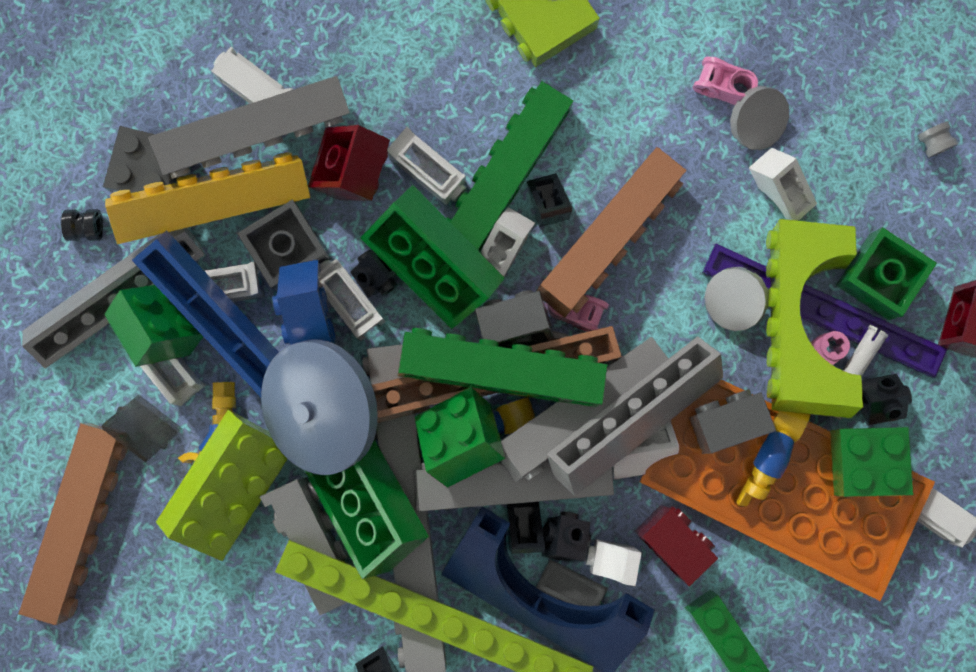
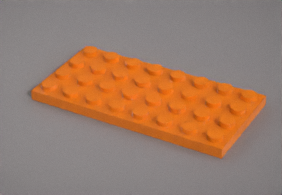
[639,379,935,601]

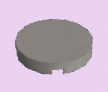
[730,86,789,150]
[704,267,769,331]

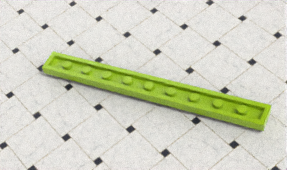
[275,539,594,672]

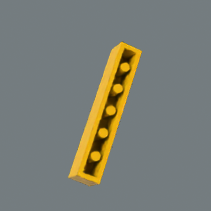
[105,152,311,244]

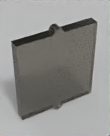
[101,394,182,463]

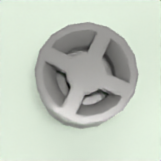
[918,121,959,158]

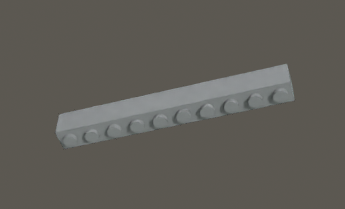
[363,345,447,672]

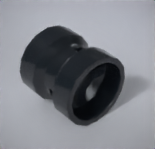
[61,209,103,241]

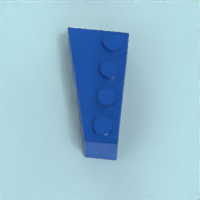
[272,260,336,345]

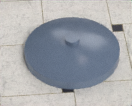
[261,340,378,475]

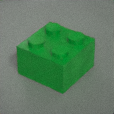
[836,227,937,320]
[104,285,203,367]
[415,387,506,488]
[830,427,913,497]

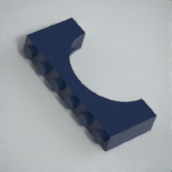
[441,506,655,672]

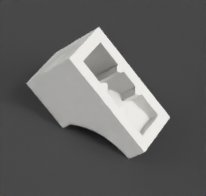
[749,148,817,221]
[481,207,535,277]
[612,421,679,480]
[585,539,641,586]

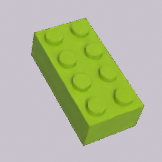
[156,410,287,561]

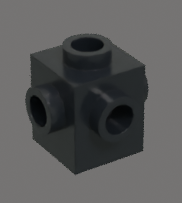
[350,249,400,298]
[860,374,912,425]
[542,511,591,563]

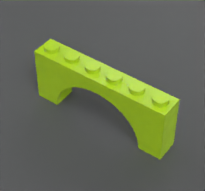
[485,0,600,67]
[766,219,863,418]

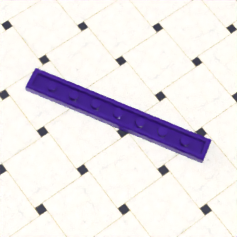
[702,244,948,378]

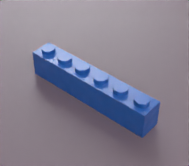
[132,230,279,397]

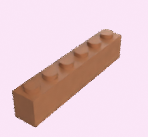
[537,147,687,318]
[18,423,128,625]

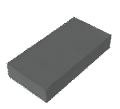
[536,559,608,606]

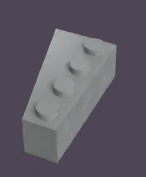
[260,477,348,615]

